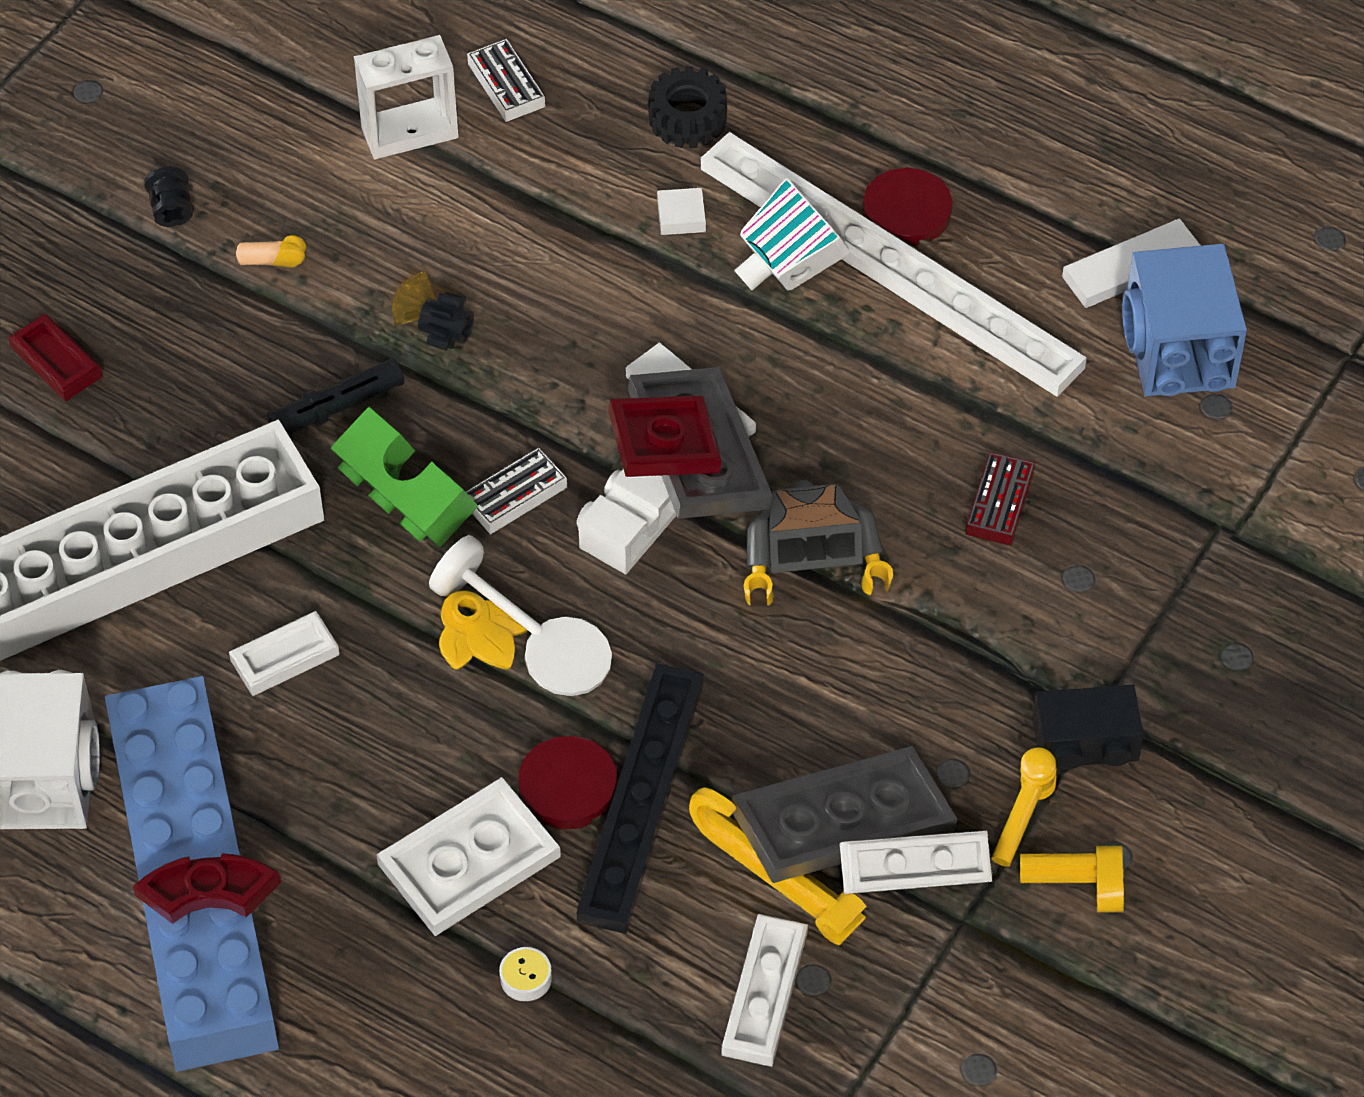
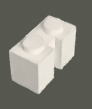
[577,469,677,575]

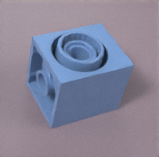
[1122,244,1247,397]

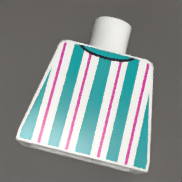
[734,178,850,291]

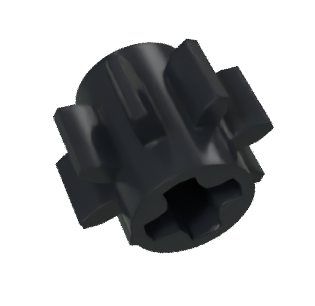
[418,292,474,351]

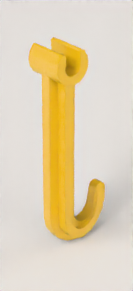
[689,787,866,946]

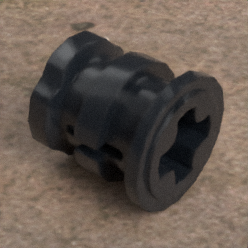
[144,166,193,227]

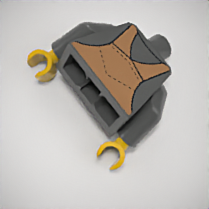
[744,480,893,606]

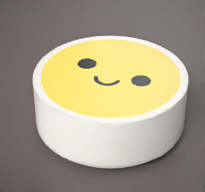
[499,947,552,1001]

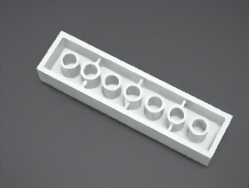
[0,420,324,661]

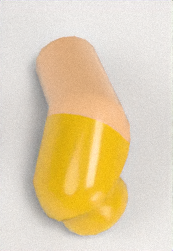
[236,235,306,268]

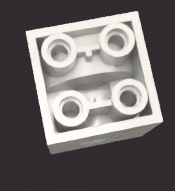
[0,670,100,829]

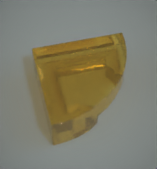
[392,271,436,326]

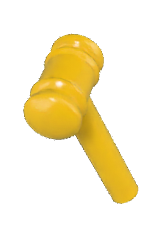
[991,747,1056,867]

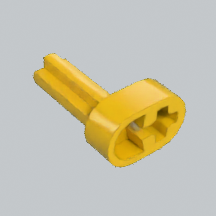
[1020,846,1124,912]

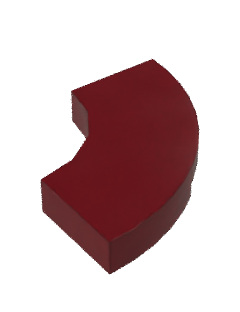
[133,853,282,924]

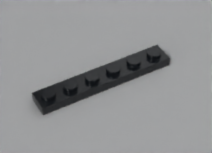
[576,663,704,934]

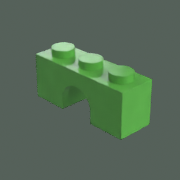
[330,407,478,548]

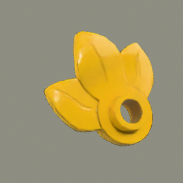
[439,591,528,670]

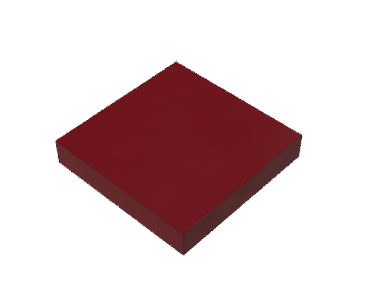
[608,396,722,477]

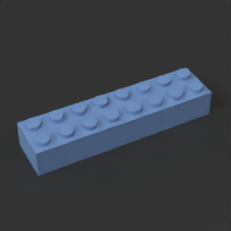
[105,676,279,1072]

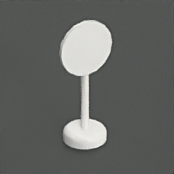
[429,535,612,696]

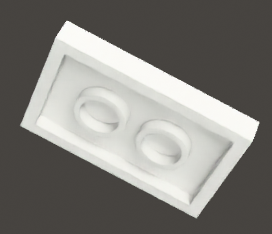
[377,777,560,936]

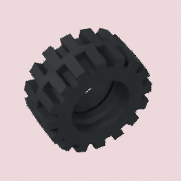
[648,66,727,148]

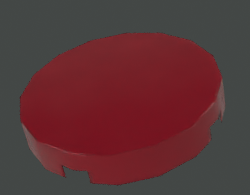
[863,167,953,246]
[518,736,617,830]

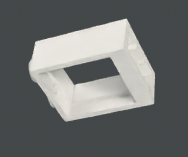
[354,35,458,160]

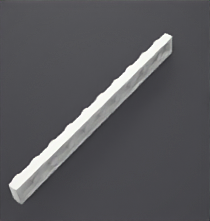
[701,132,1087,397]

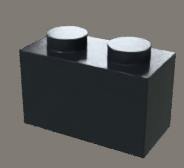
[1032,684,1144,770]

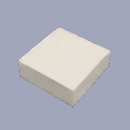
[657,188,706,235]

